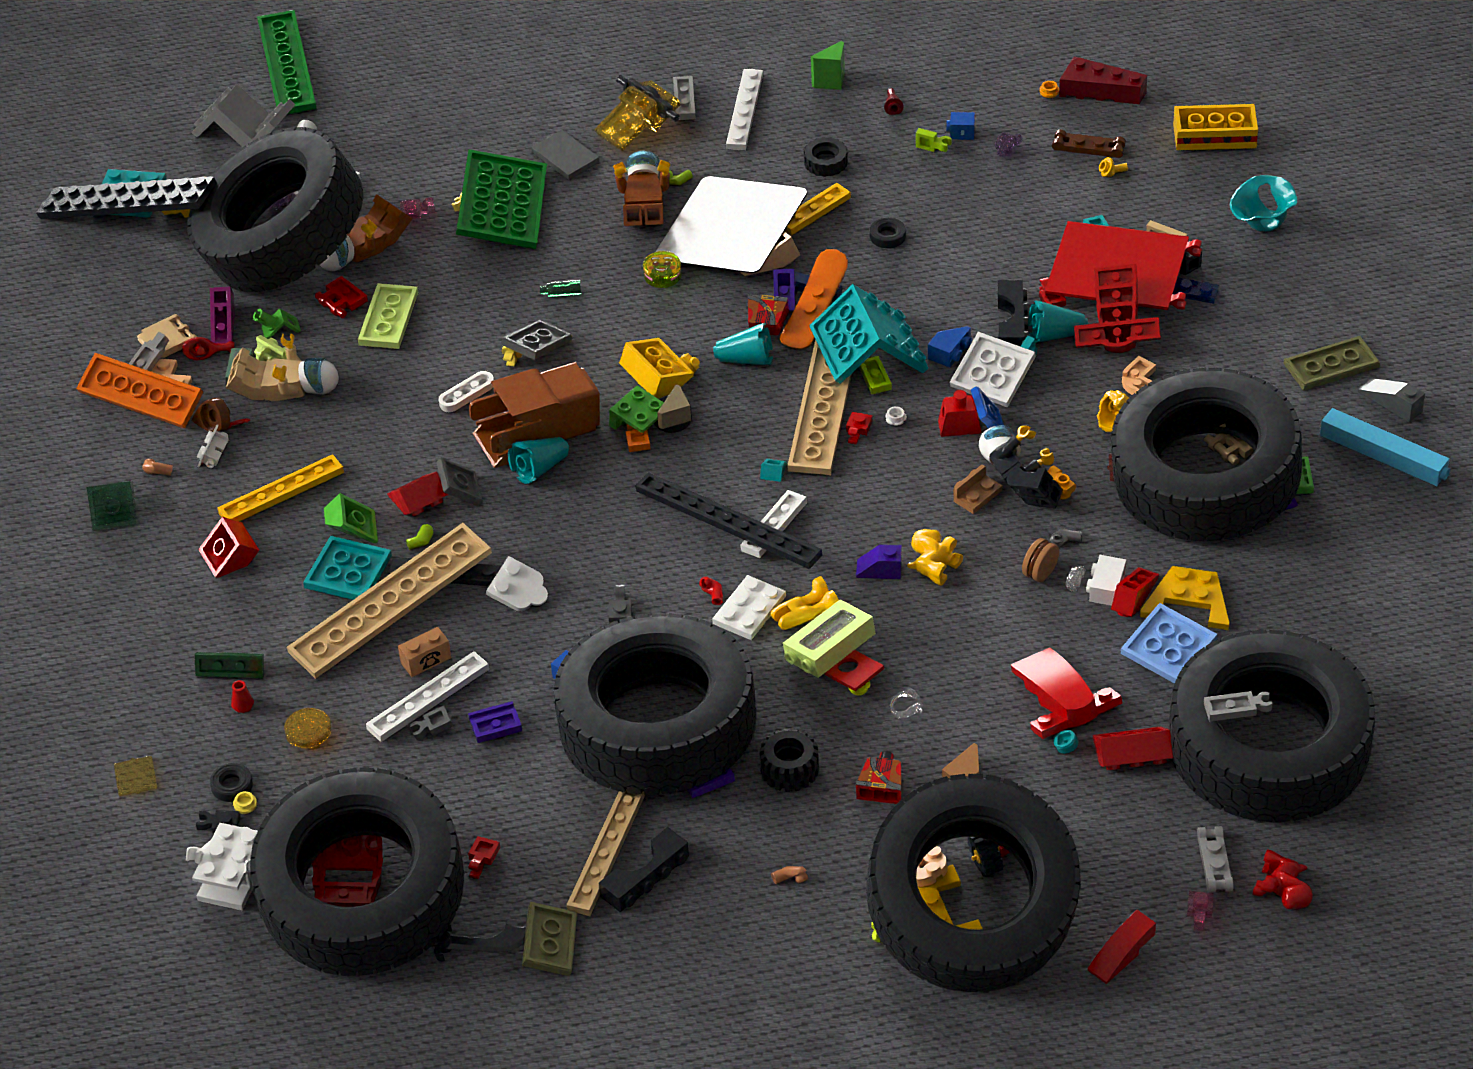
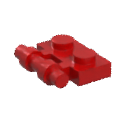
[315,276,368,318]

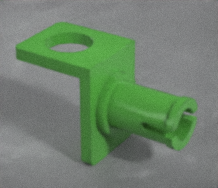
[253,308,301,339]

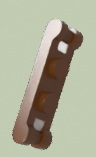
[1052,129,1126,158]

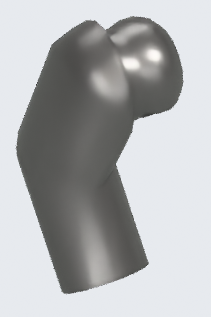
[1050,529,1082,547]

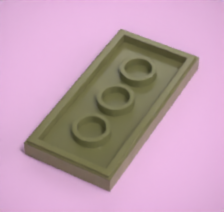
[1284,336,1380,391]

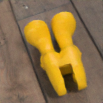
[771,576,839,630]

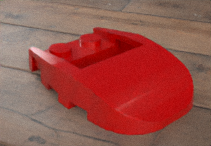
[312,835,383,907]

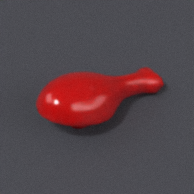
[182,337,235,360]

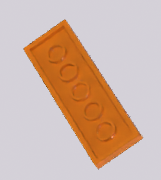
[76,353,203,429]

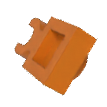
[626,424,650,452]

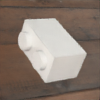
[1086,555,1126,606]

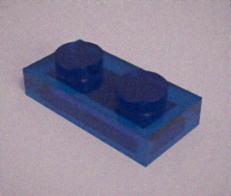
[1173,278,1219,304]

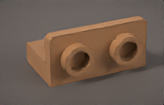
[953,465,1003,514]

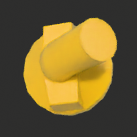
[1099,157,1128,177]
[680,353,700,372]

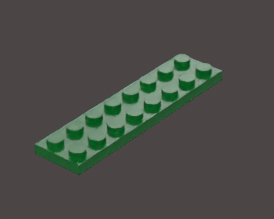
[257,10,317,114]

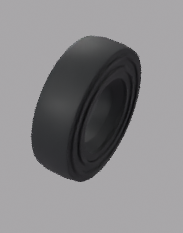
[869,217,906,248]
[210,763,253,802]

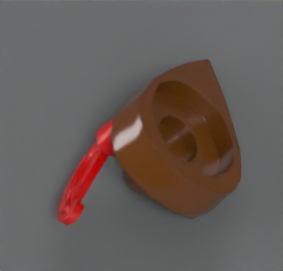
[191,398,250,432]

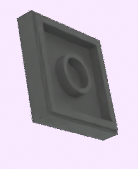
[436,458,483,506]

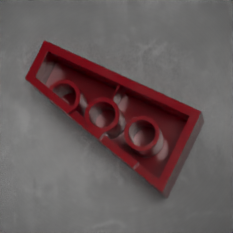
[1059,56,1147,104]

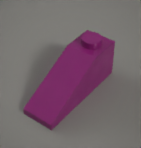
[210,287,235,343]

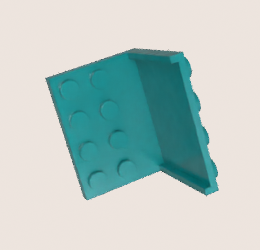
[809,284,929,384]

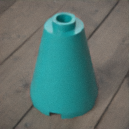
[1028,300,1088,343]
[713,323,773,365]
[508,437,569,484]

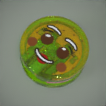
[643,251,682,288]

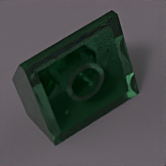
[86,481,136,530]

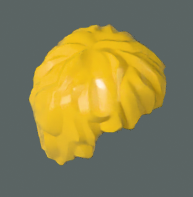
[1097,390,1129,432]

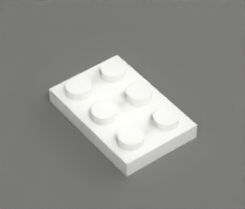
[712,575,786,640]

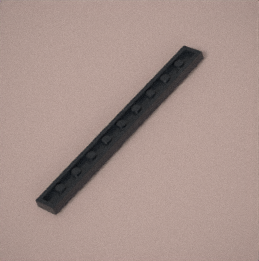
[635,472,823,569]

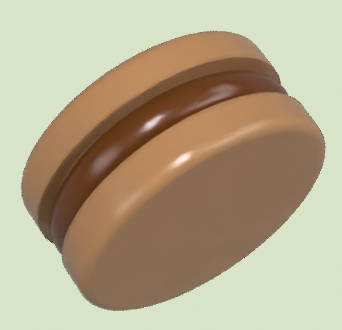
[1022,538,1059,583]

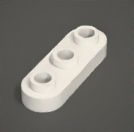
[439,371,494,412]

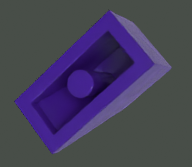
[856,545,902,579]

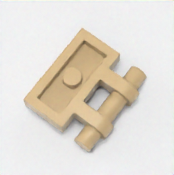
[1204,423,1255,465]

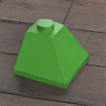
[324,493,378,543]

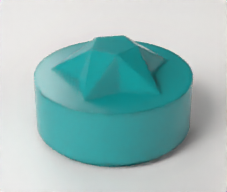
[1054,730,1079,754]

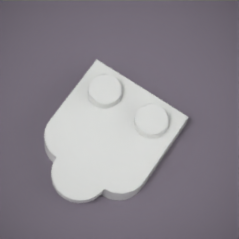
[486,556,548,611]

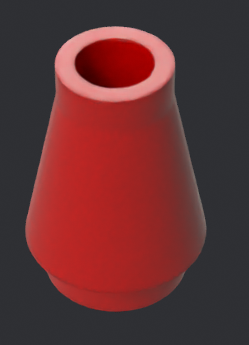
[231,680,254,713]

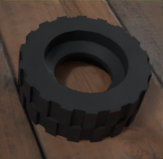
[804,137,848,177]

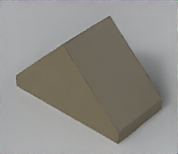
[657,385,691,429]

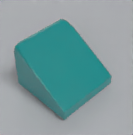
[760,459,787,482]

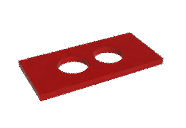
[808,634,884,692]

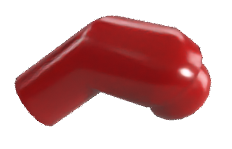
[699,576,723,605]

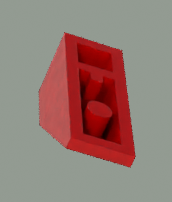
[1111,567,1159,617]

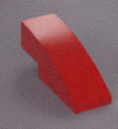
[1088,910,1156,984]

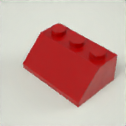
[1092,726,1173,770]

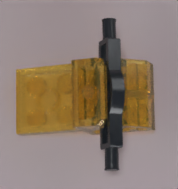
[594,75,681,152]

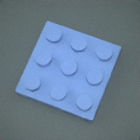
[1121,603,1217,683]

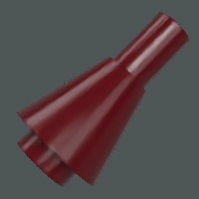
[884,88,904,115]

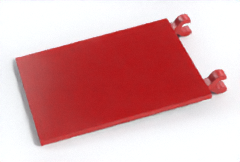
[1045,221,1202,310]

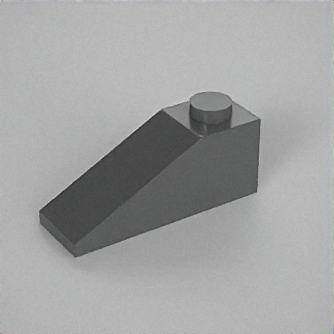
[1358,378,1425,422]

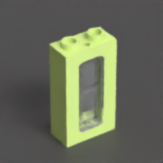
[783,600,876,678]

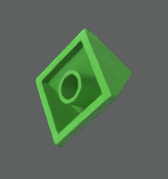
[811,41,845,90]

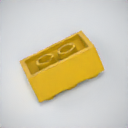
[619,338,694,399]

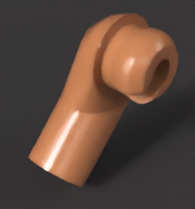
[771,866,808,884]

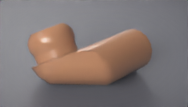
[142,459,173,476]

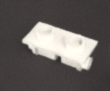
[197,425,229,468]

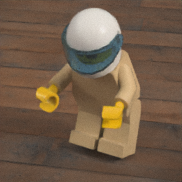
[226,334,339,401]

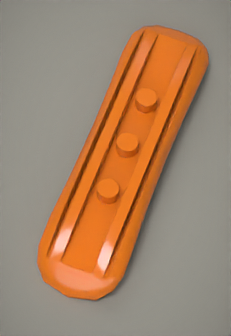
[780,249,848,349]

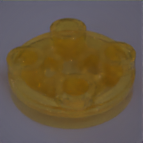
[284,708,331,750]

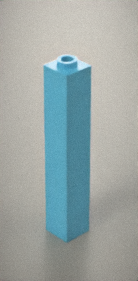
[1320,408,1450,486]

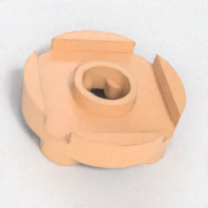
[916,846,948,887]

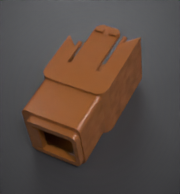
[469,362,600,468]

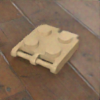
[137,314,197,359]

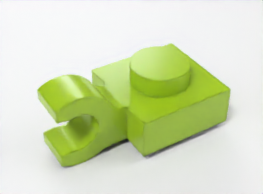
[916,128,952,152]

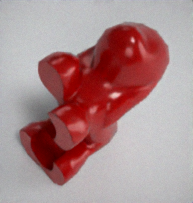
[1252,849,1313,910]

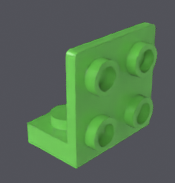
[609,386,664,433]

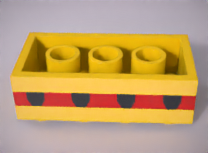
[1173,104,1258,150]

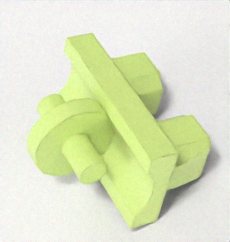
[254,335,287,362]

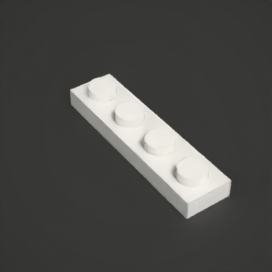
[740,490,807,558]

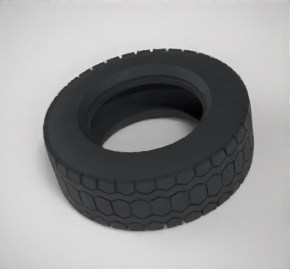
[187,127,363,292]
[1111,368,1302,541]
[554,613,756,795]
[1169,630,1375,822]
[250,768,464,976]
[866,774,1081,992]

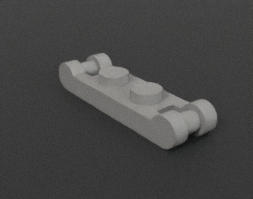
[1197,826,1233,893]

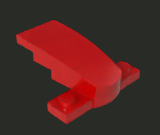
[1074,264,1161,353]
[1011,648,1123,739]

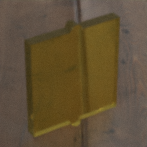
[114,756,157,796]

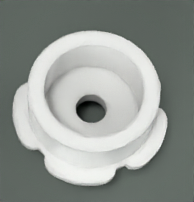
[885,406,907,426]

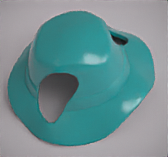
[1230,175,1297,232]

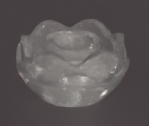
[1065,565,1086,592]

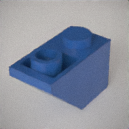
[928,326,972,368]

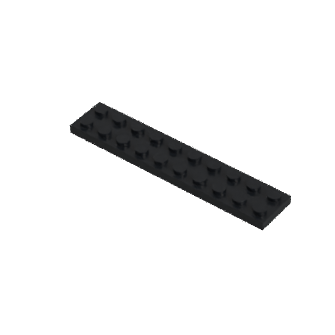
[36,176,217,219]

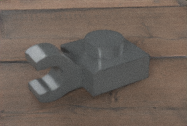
[609,585,632,623]

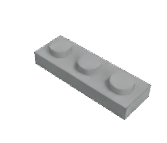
[673,76,696,120]

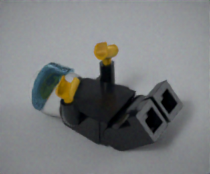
[979,425,1063,509]

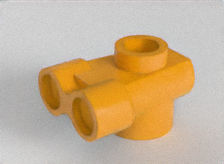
[1048,465,1076,499]

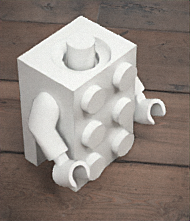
[186,823,257,910]

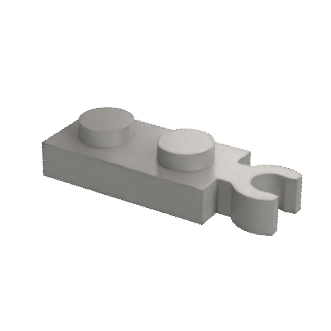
[1204,691,1272,722]

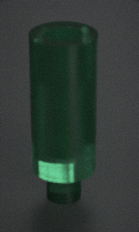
[540,279,581,297]

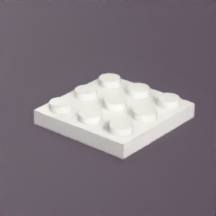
[950,332,1036,407]

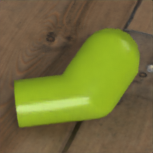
[669,170,693,185]
[406,524,433,550]

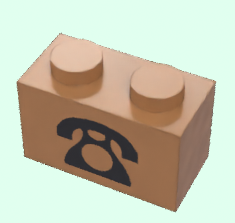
[398,627,451,677]

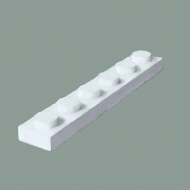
[726,69,763,150]
[366,652,489,742]

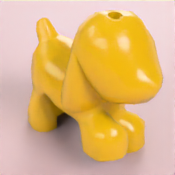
[907,529,963,586]

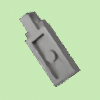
[129,332,169,371]

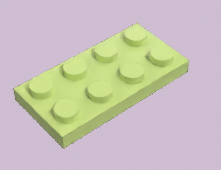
[358,283,418,349]

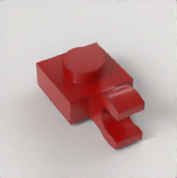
[1039,277,1066,307]
[846,412,873,444]
[468,836,500,879]

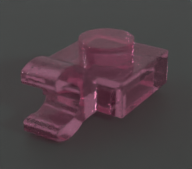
[400,197,435,219]
[1187,891,1214,931]

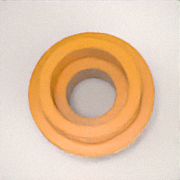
[1040,81,1059,98]

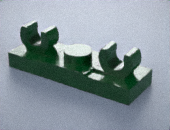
[194,652,264,678]

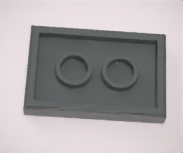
[531,129,599,180]
[501,320,573,360]

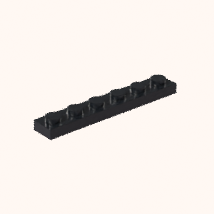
[388,557,502,586]

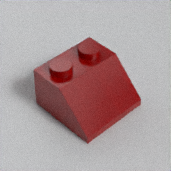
[387,471,448,516]
[198,517,259,578]

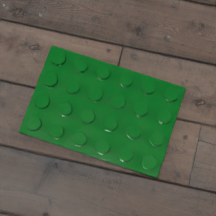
[456,149,547,249]

